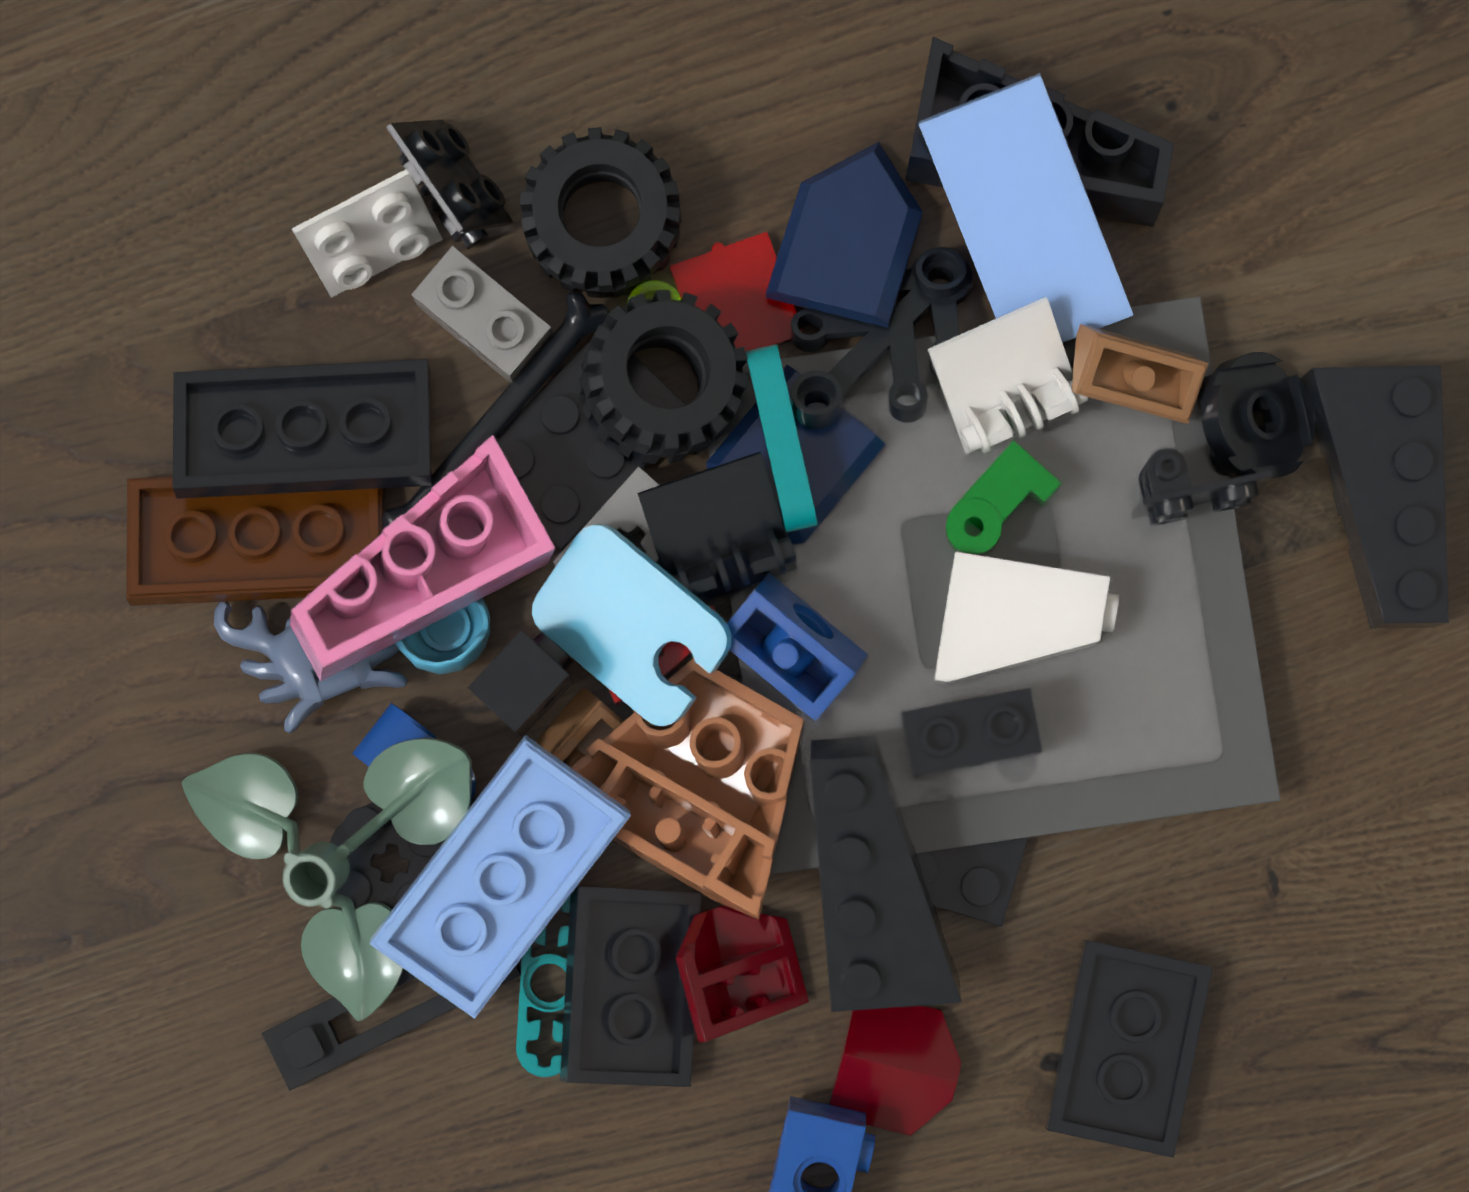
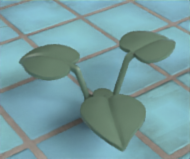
[182,738,472,1021]

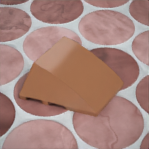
[571,658,805,919]

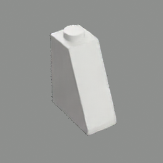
[933,552,1119,686]

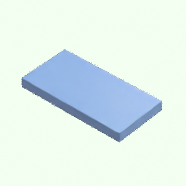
[919,73,1133,343]
[370,735,630,1019]

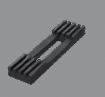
[261,965,521,1091]

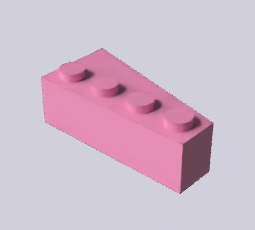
[290,435,555,681]

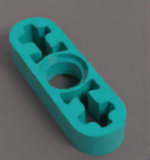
[745,344,818,533]
[516,894,571,1077]

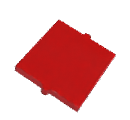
[669,231,804,351]

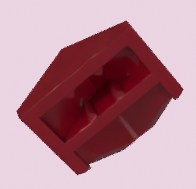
[676,905,809,1042]
[829,1005,962,1136]

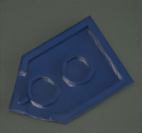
[765,142,923,328]
[706,365,886,545]

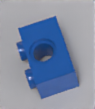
[727,573,868,721]
[769,1096,876,1192]

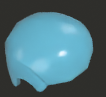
[395,598,490,675]

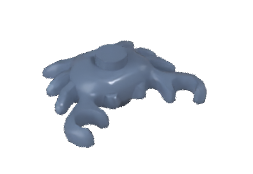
[214,601,408,733]

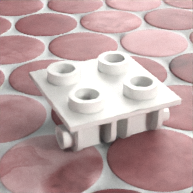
[292,169,443,298]
[928,297,1088,455]

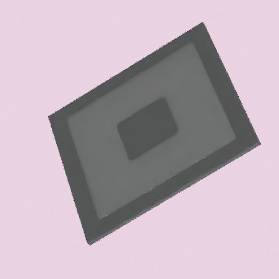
[708,297,1280,875]

